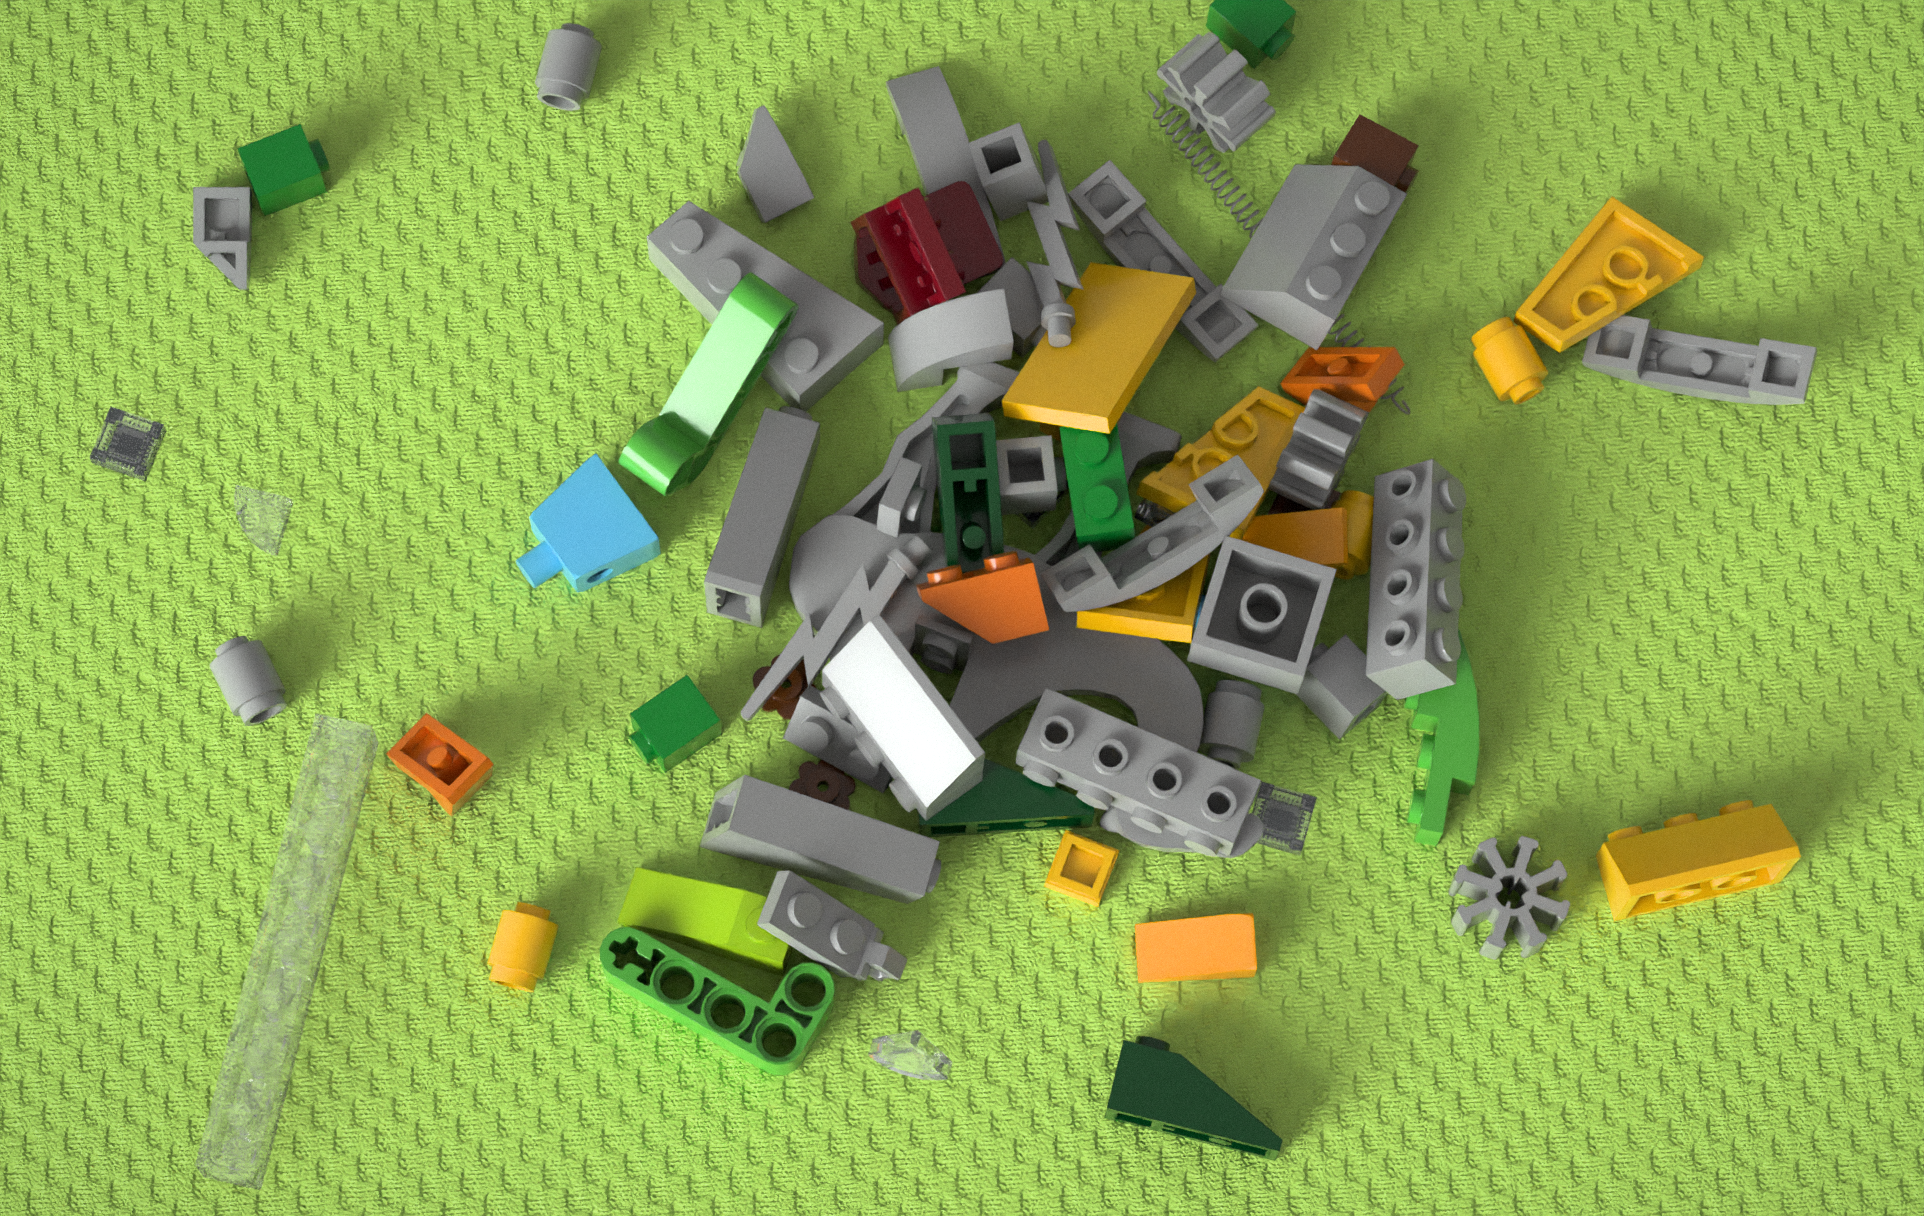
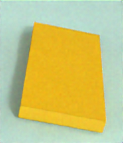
[1002,262,1196,434]

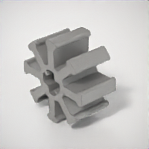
[1157,32,1276,153]
[1268,389,1369,510]
[1448,836,1570,960]

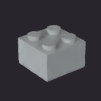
[1187,535,1337,695]

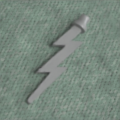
[1026,140,1084,347]
[741,535,932,721]

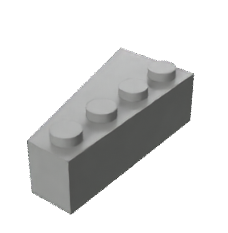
[647,201,884,412]

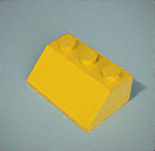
[1596,800,1801,921]

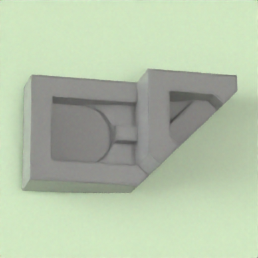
[736,105,814,223]
[193,187,252,290]

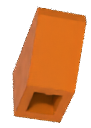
[916,551,1049,644]

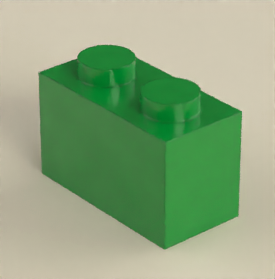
[1059,423,1135,553]

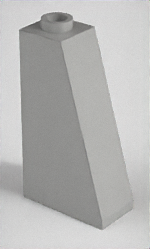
[704,406,820,628]
[700,775,941,904]

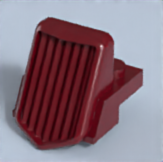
[850,181,1003,325]

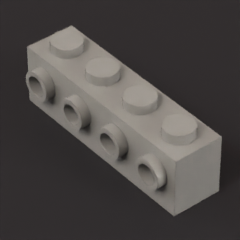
[1366,459,1466,700]
[1016,688,1261,857]

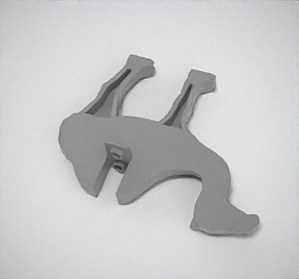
[789,362,1263,858]

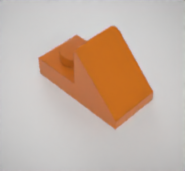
[1280,347,1405,412]
[386,713,494,816]

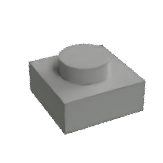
[876,457,927,538]

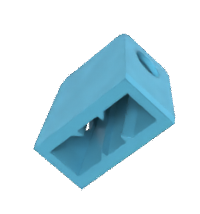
[515,454,661,592]

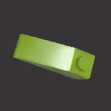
[618,867,793,977]

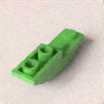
[1404,629,1479,846]

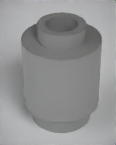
[535,23,602,111]
[210,636,287,726]
[1198,680,1264,769]

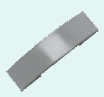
[886,66,1006,278]
[1068,160,1258,363]
[1582,315,1817,405]
[1040,455,1264,612]

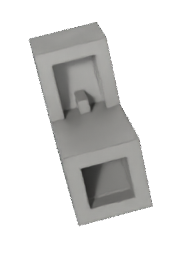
[888,288,1014,392]

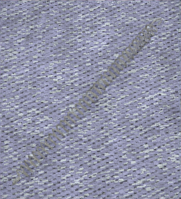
[1148,91,1410,414]

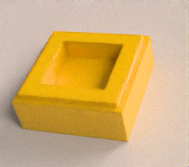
[1044,830,1120,907]

